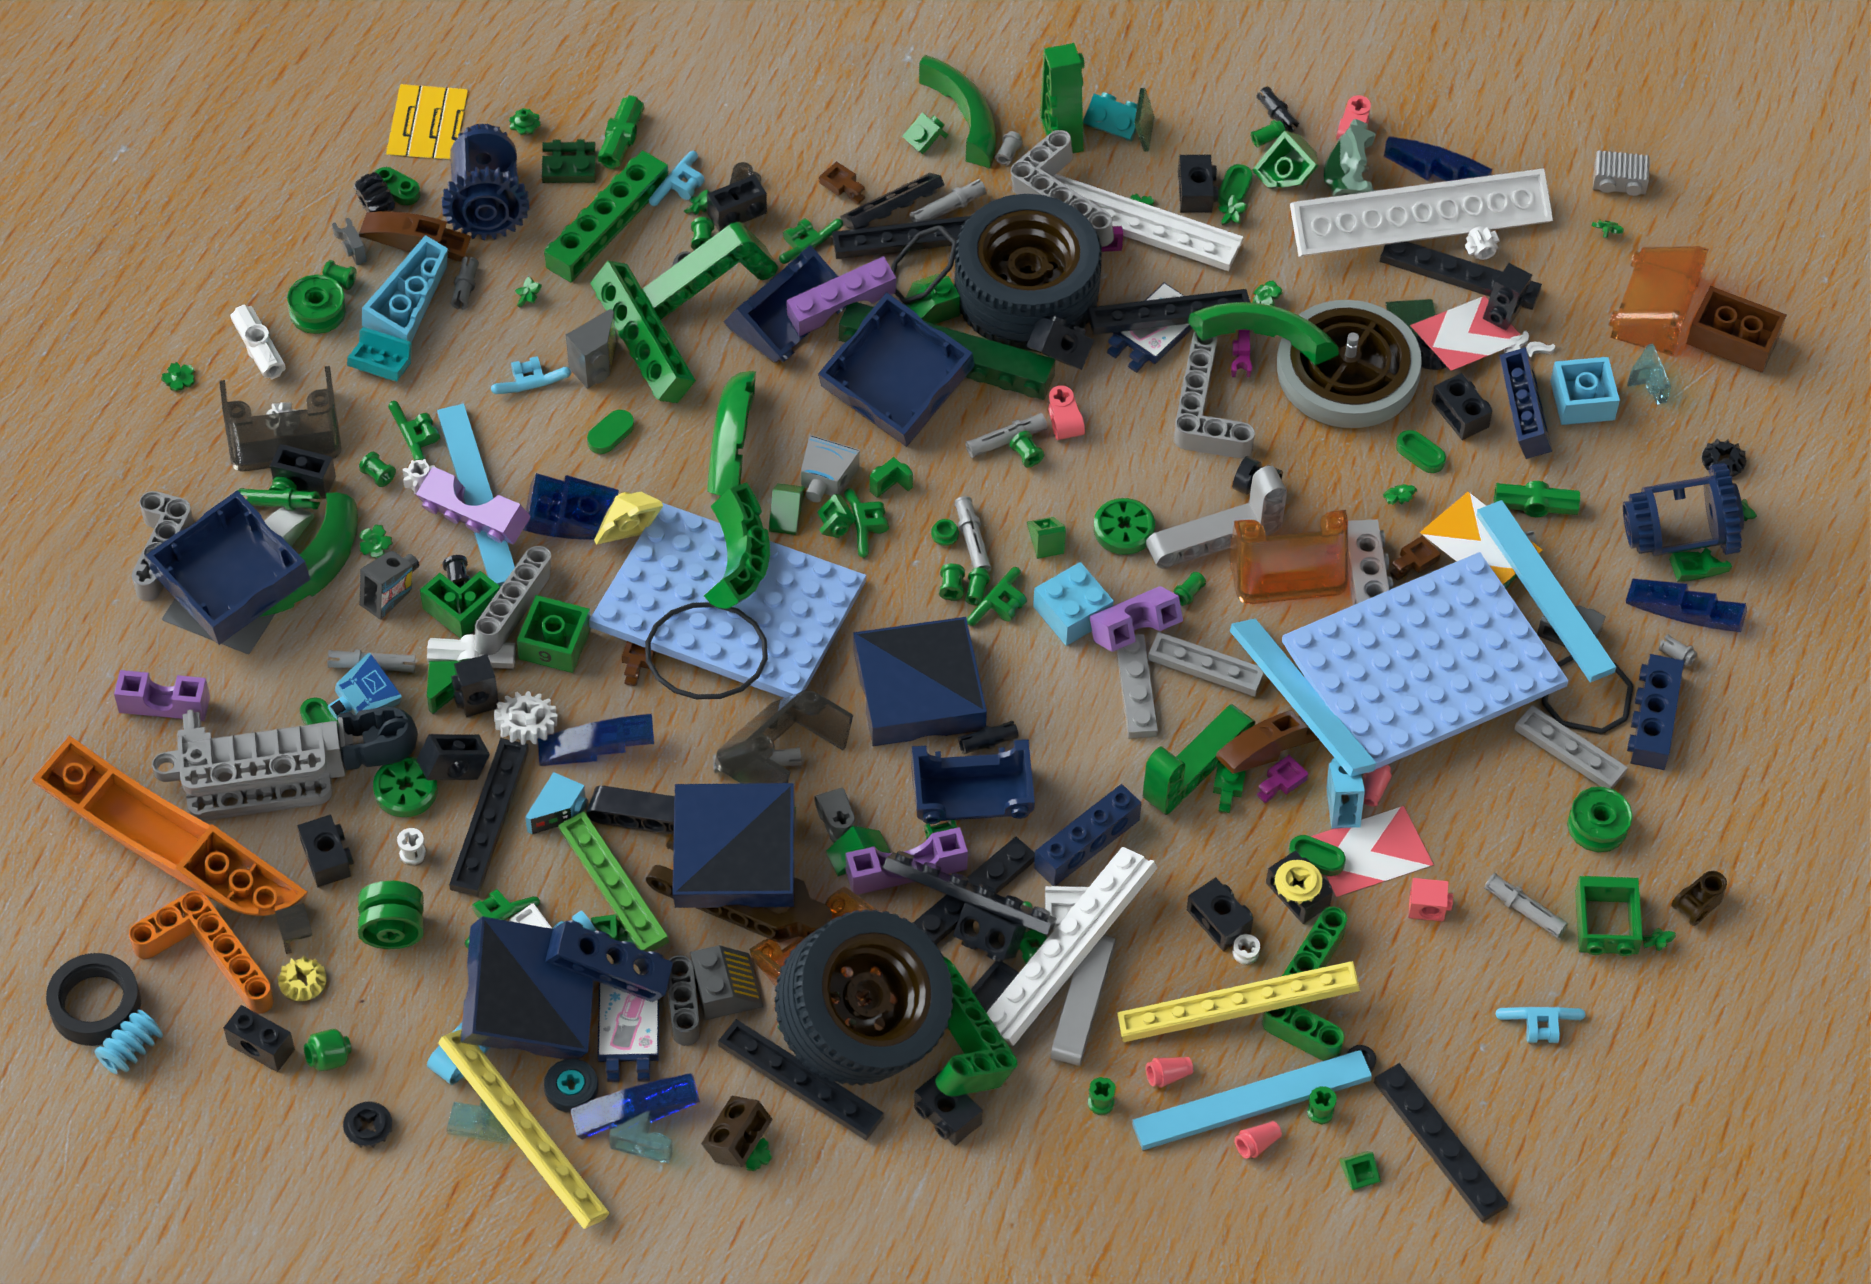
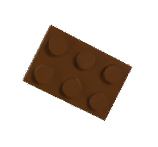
[1686,286,1787,373]

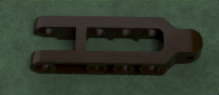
[646,832,833,943]

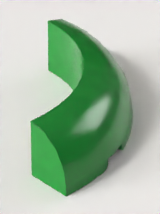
[919,55,996,168]
[1188,302,1339,365]
[707,371,756,496]
[704,482,770,609]
[260,492,358,617]

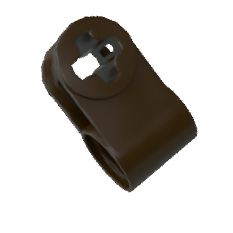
[1671,871,1727,926]

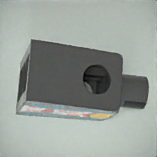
[359,551,419,620]

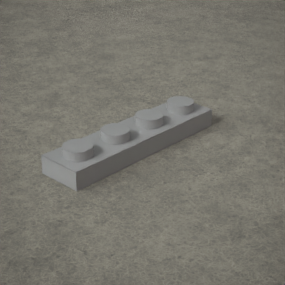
[1148,632,1265,697]
[1116,634,1158,739]
[1514,705,1628,789]

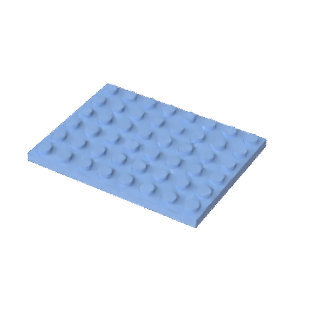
[589,503,866,703]
[1282,552,1568,773]

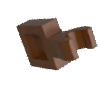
[819,161,865,204]
[1390,535,1441,581]
[622,641,656,686]

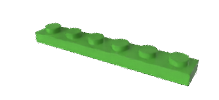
[558,811,669,952]

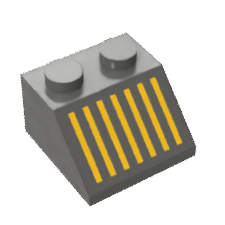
[566,309,616,389]
[690,945,763,1020]

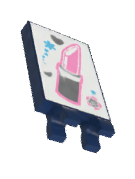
[1107,282,1193,373]
[598,982,660,1082]

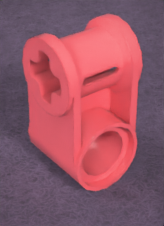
[1336,95,1371,141]
[1048,386,1085,440]

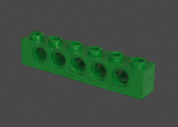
[544,150,668,283]
[590,260,696,403]

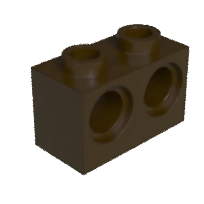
[701,1095,773,1168]

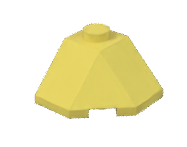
[594,492,663,545]

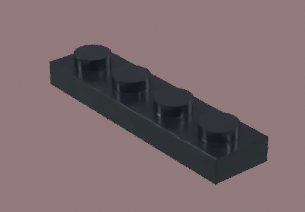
[840,173,944,229]

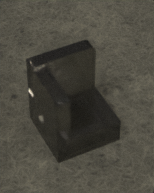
[275,903,312,954]

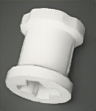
[397,828,426,866]

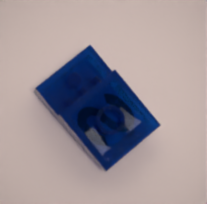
[523,473,619,540]

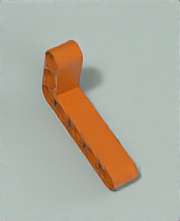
[129,891,274,1014]

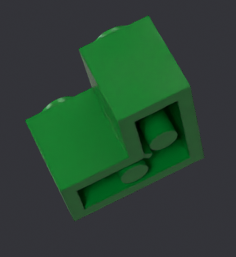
[420,571,501,639]

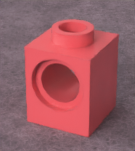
[1408,878,1453,922]

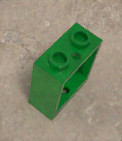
[1575,876,1643,956]

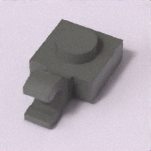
[332,218,367,265]

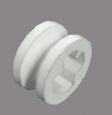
[1232,934,1260,965]

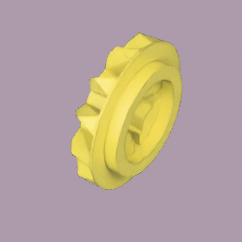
[1274,860,1322,905]
[278,956,327,1001]

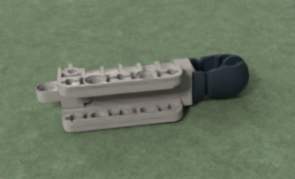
[152,707,418,821]

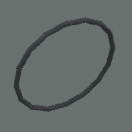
[645,602,768,700]

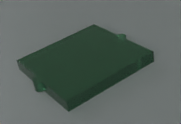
[1134,88,1155,151]
[1385,299,1437,338]

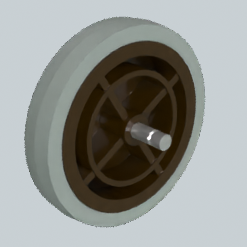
[1277,300,1421,428]

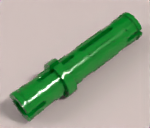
[238,488,320,510]

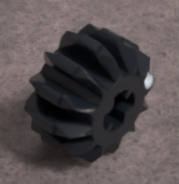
[354,172,395,213]

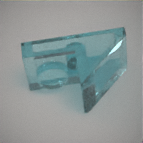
[1627,344,1671,404]
[447,1098,510,1144]
[609,1111,673,1164]

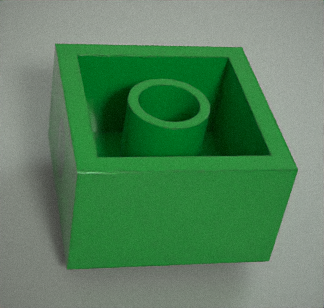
[517,595,591,673]

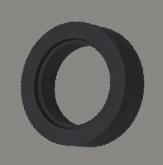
[46,953,141,1046]

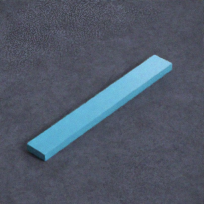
[437,404,515,586]
[1476,500,1616,683]
[1230,619,1377,777]
[1132,1050,1372,1151]

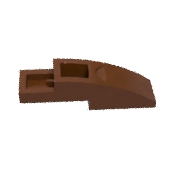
[359,211,471,262]
[1216,710,1319,774]

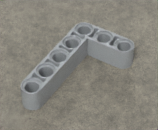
[1010,130,1114,247]
[1174,332,1255,458]
[1146,466,1287,569]

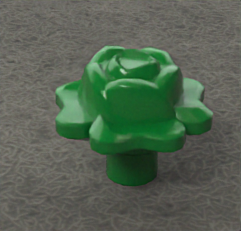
[509,108,541,135]

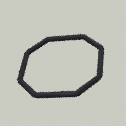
[891,225,957,304]
[1542,655,1633,734]

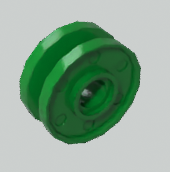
[287,274,346,334]
[1567,787,1633,852]

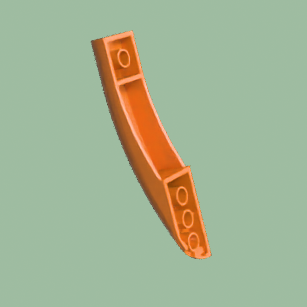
[32,735,307,916]

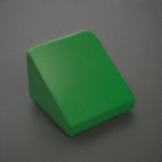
[1339,1151,1381,1190]

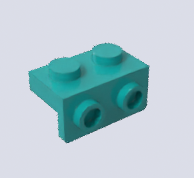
[1083,92,1145,142]
[347,327,412,382]

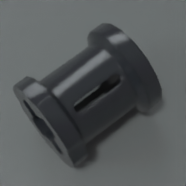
[442,555,471,588]

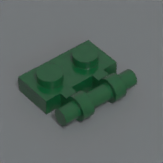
[541,139,596,183]

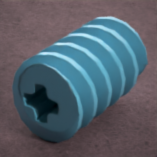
[94,1009,163,1074]

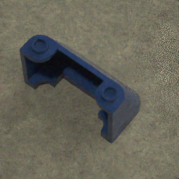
[723,245,847,363]
[911,739,1035,824]

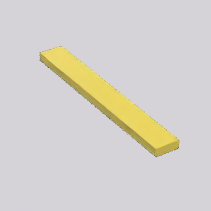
[1117,961,1360,1042]
[438,1029,610,1229]

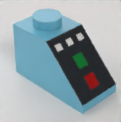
[525,772,588,834]

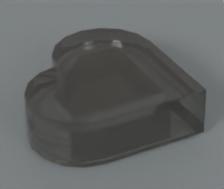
[729,162,761,185]

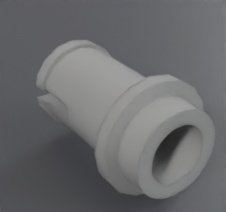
[995,131,1023,166]
[1659,635,1697,667]

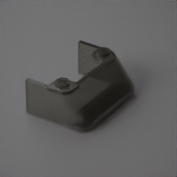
[219,366,342,472]
[715,690,853,783]

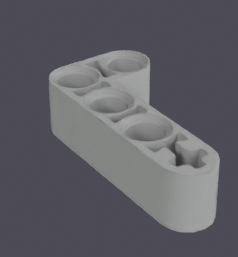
[131,491,194,601]

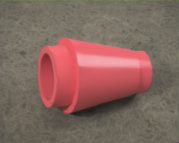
[1363,765,1392,806]
[1146,1057,1193,1088]
[1235,1121,1282,1158]

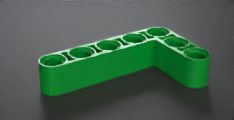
[642,222,778,320]
[1142,704,1255,815]
[1261,907,1347,1061]
[935,956,1018,1096]

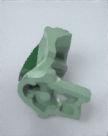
[1324,119,1377,197]

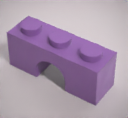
[1089,586,1183,652]
[114,670,210,721]

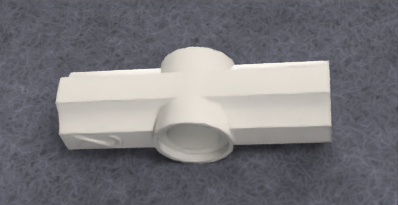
[230,304,286,380]
[427,634,516,669]

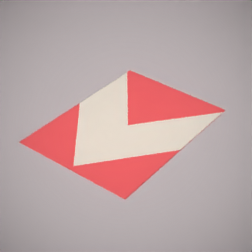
[1410,296,1521,371]
[1310,806,1434,897]

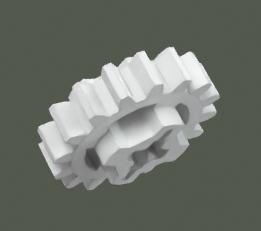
[494,691,557,745]

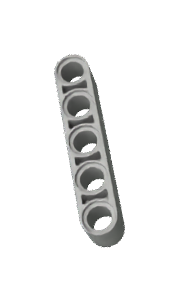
[475,546,551,655]
[1051,935,1116,1066]

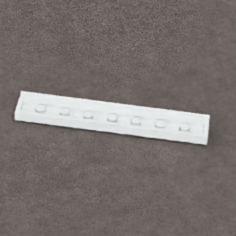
[1053,174,1243,271]
[987,847,1158,1046]

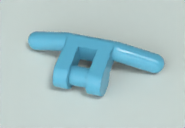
[649,151,705,206]
[491,356,571,394]
[1496,1007,1585,1043]

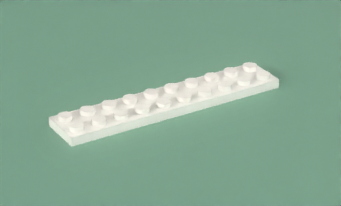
[1290,168,1553,257]

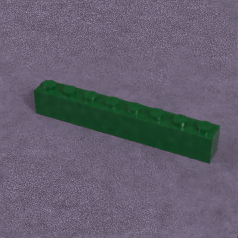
[839,302,1056,400]

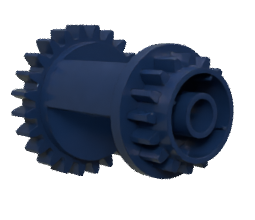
[442,124,530,240]
[1623,463,1744,556]

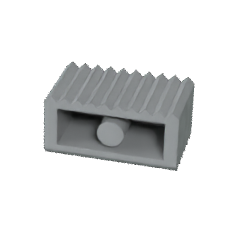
[1593,150,1650,196]

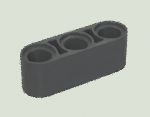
[667,955,700,1046]

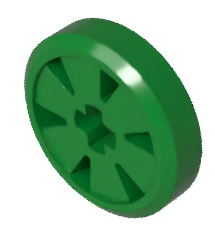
[1093,498,1155,555]
[373,757,438,817]

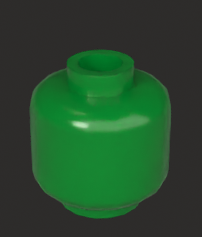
[304,1029,352,1072]

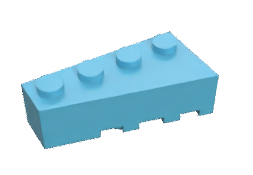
[362,235,448,342]

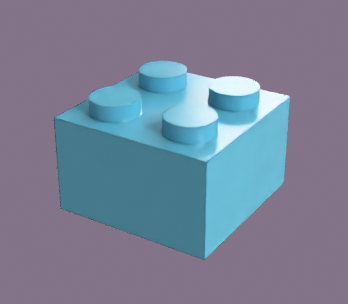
[1550,357,1620,425]
[1033,562,1114,646]

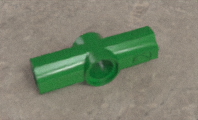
[598,95,644,169]
[1493,481,1580,518]

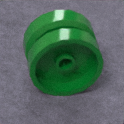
[358,880,424,949]

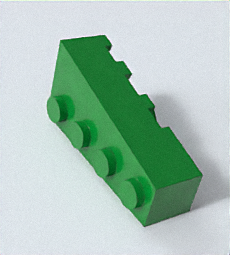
[1040,43,1085,153]

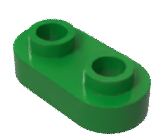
[374,167,421,206]

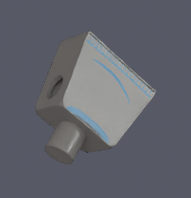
[801,435,860,502]

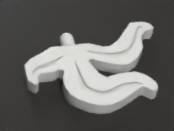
[1504,331,1555,359]

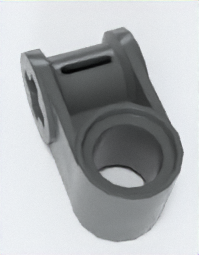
[814,787,855,843]

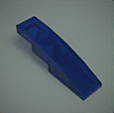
[1384,136,1493,181]
[1626,578,1747,632]
[537,713,654,766]
[570,1073,700,1140]

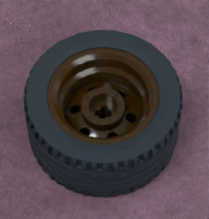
[954,194,1102,350]
[774,909,953,1086]

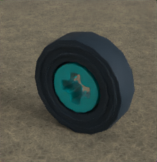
[544,1059,599,1112]

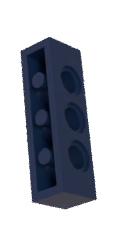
[1499,347,1552,459]
[1627,654,1684,770]
[1034,784,1142,886]
[545,920,673,1002]

